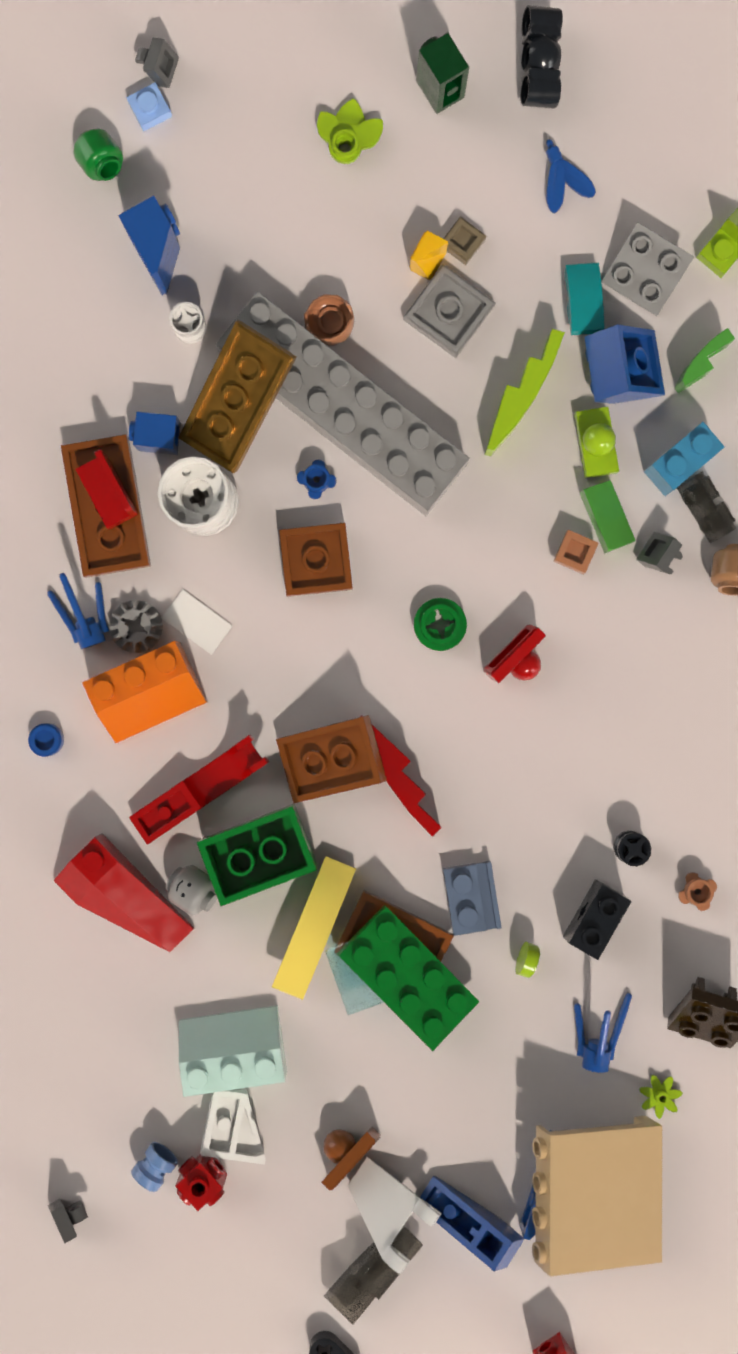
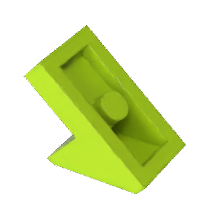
[696,208,738,278]

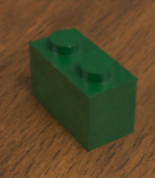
[416,33,469,114]

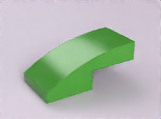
[675,328,735,393]

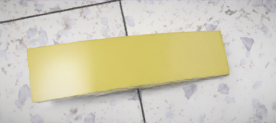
[272,856,356,1000]

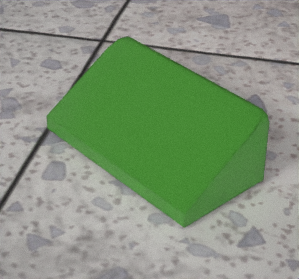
[580,480,636,554]

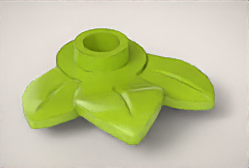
[317,99,383,164]

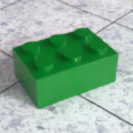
[197,803,318,907]

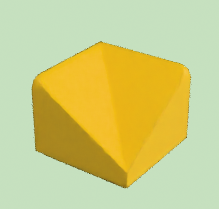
[409,230,448,280]

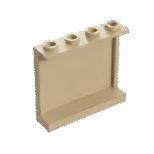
[532,1116,662,1277]

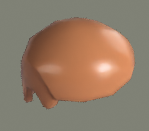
[304,294,355,346]

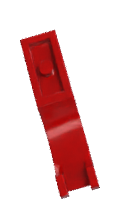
[129,734,269,845]

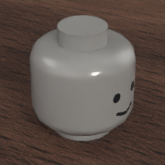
[166,865,217,916]

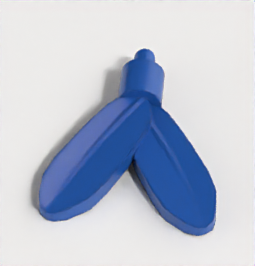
[546,139,596,213]

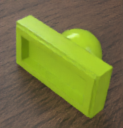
[574,406,619,479]

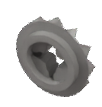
[108,600,163,653]

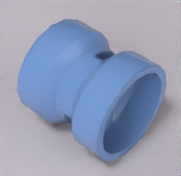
[131,1142,178,1192]

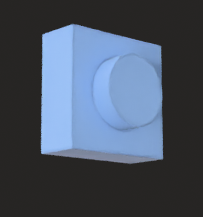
[126,83,172,132]

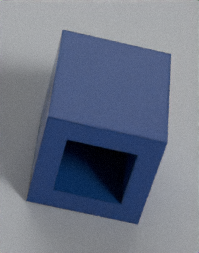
[129,412,181,455]

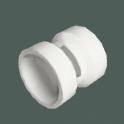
[169,302,207,344]

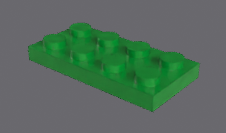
[337,905,479,1051]

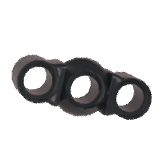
[520,5,563,109]

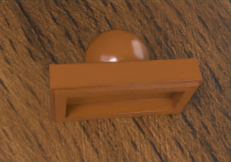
[321,1127,380,1191]

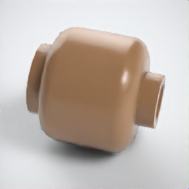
[711,544,738,596]

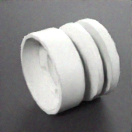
[158,456,239,536]

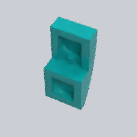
[564,263,605,335]

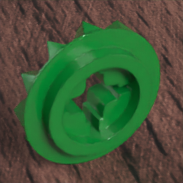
[414,598,467,651]

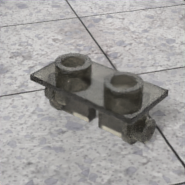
[677,471,736,543]

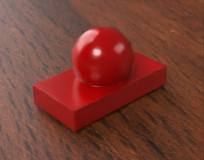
[483,624,546,683]

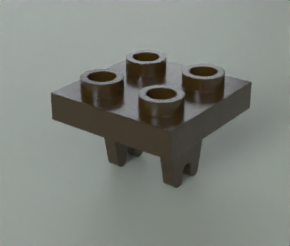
[667,977,738,1048]

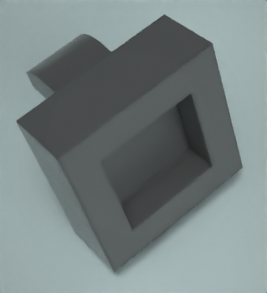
[135,38,179,88]
[636,532,683,574]
[48,1199,88,1243]

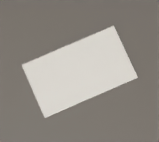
[162,589,233,655]

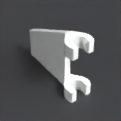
[348,1157,442,1274]

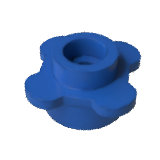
[297,460,336,499]

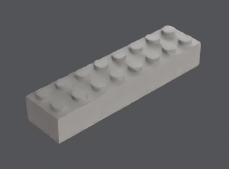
[216,292,470,516]

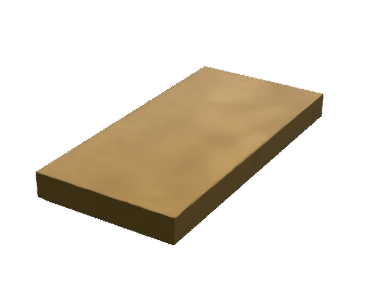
[178,320,297,473]

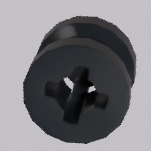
[613,831,652,867]

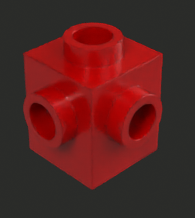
[175,1154,227,1211]

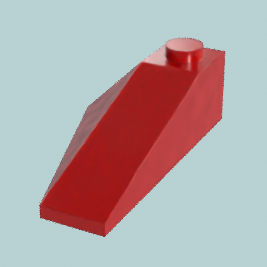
[53,834,194,952]

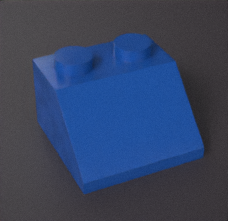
[118,195,180,295]
[584,324,665,404]

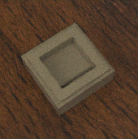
[443,216,486,265]

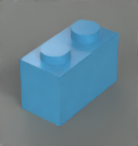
[644,422,725,496]

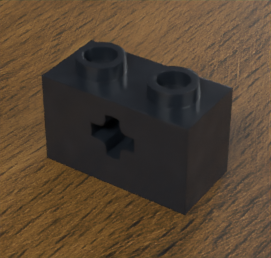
[563,879,632,960]

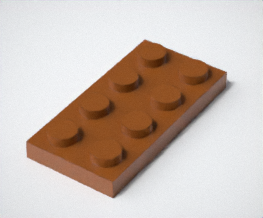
[61,434,151,578]

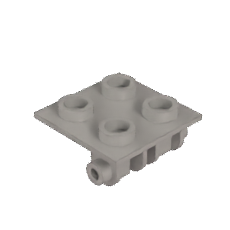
[601,222,694,316]

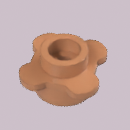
[678,872,717,911]

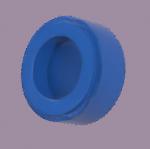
[28,723,64,757]

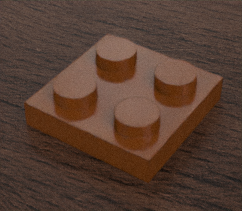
[279,523,353,597]

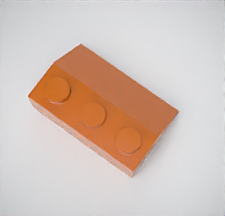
[82,641,207,743]

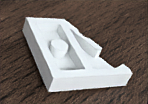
[200,1089,266,1165]

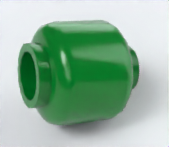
[73,128,123,181]

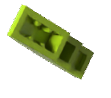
[484,329,565,457]

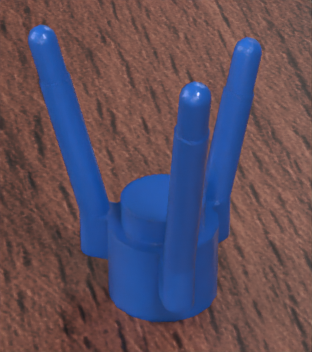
[47,573,109,649]
[574,993,632,1073]

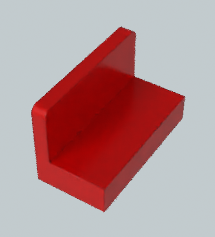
[75,449,138,530]

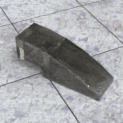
[324,1226,423,1325]

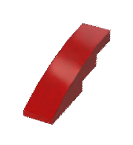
[360,715,442,837]

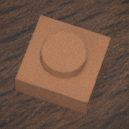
[553,530,598,575]

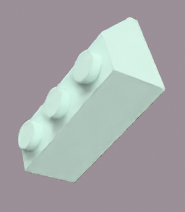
[179,1005,287,1097]

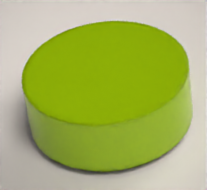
[515,942,540,978]

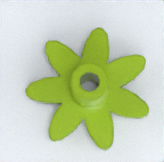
[639,1075,683,1119]

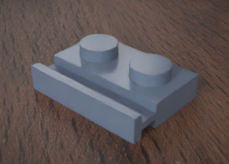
[443,861,502,936]

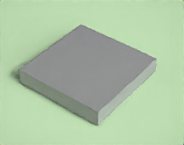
[403,264,496,358]

